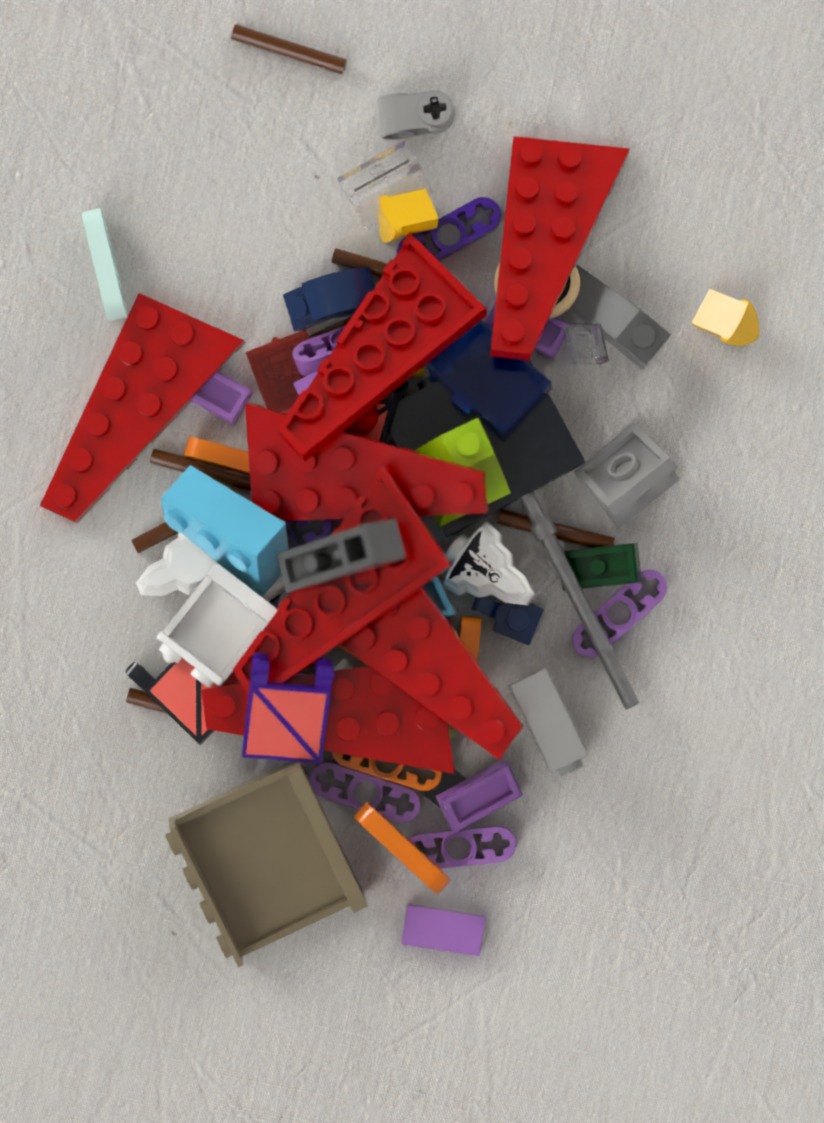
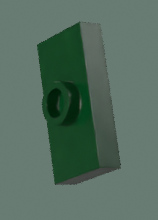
[562,543,642,591]

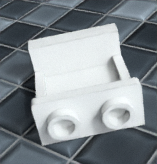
[156,562,277,688]

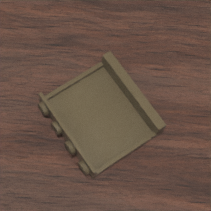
[165,761,368,967]

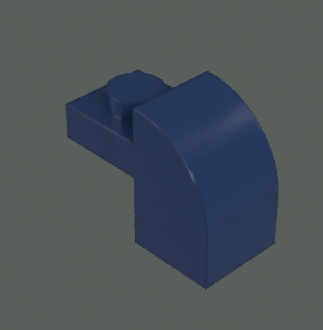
[283,267,375,332]

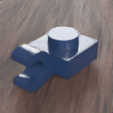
[471,597,544,646]

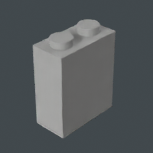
[508,668,588,776]

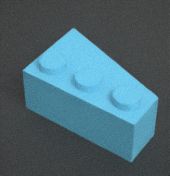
[161,465,288,597]

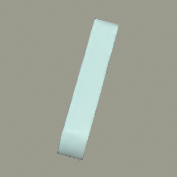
[82,208,128,322]

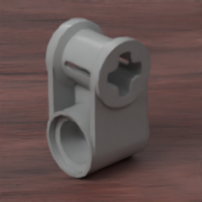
[377,91,454,140]

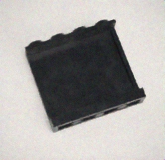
[390,343,586,539]

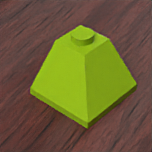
[414,418,511,527]

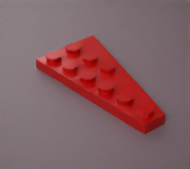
[490,136,630,360]
[277,232,487,462]
[40,293,246,523]
[245,402,488,521]
[232,465,453,694]
[340,587,524,760]
[201,666,455,774]

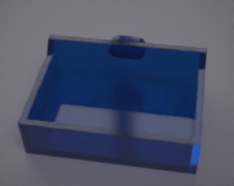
[426,320,552,440]

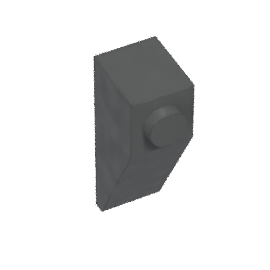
[569,265,671,370]
[276,519,406,593]

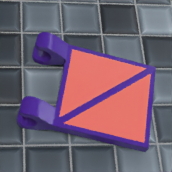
[242,653,334,764]

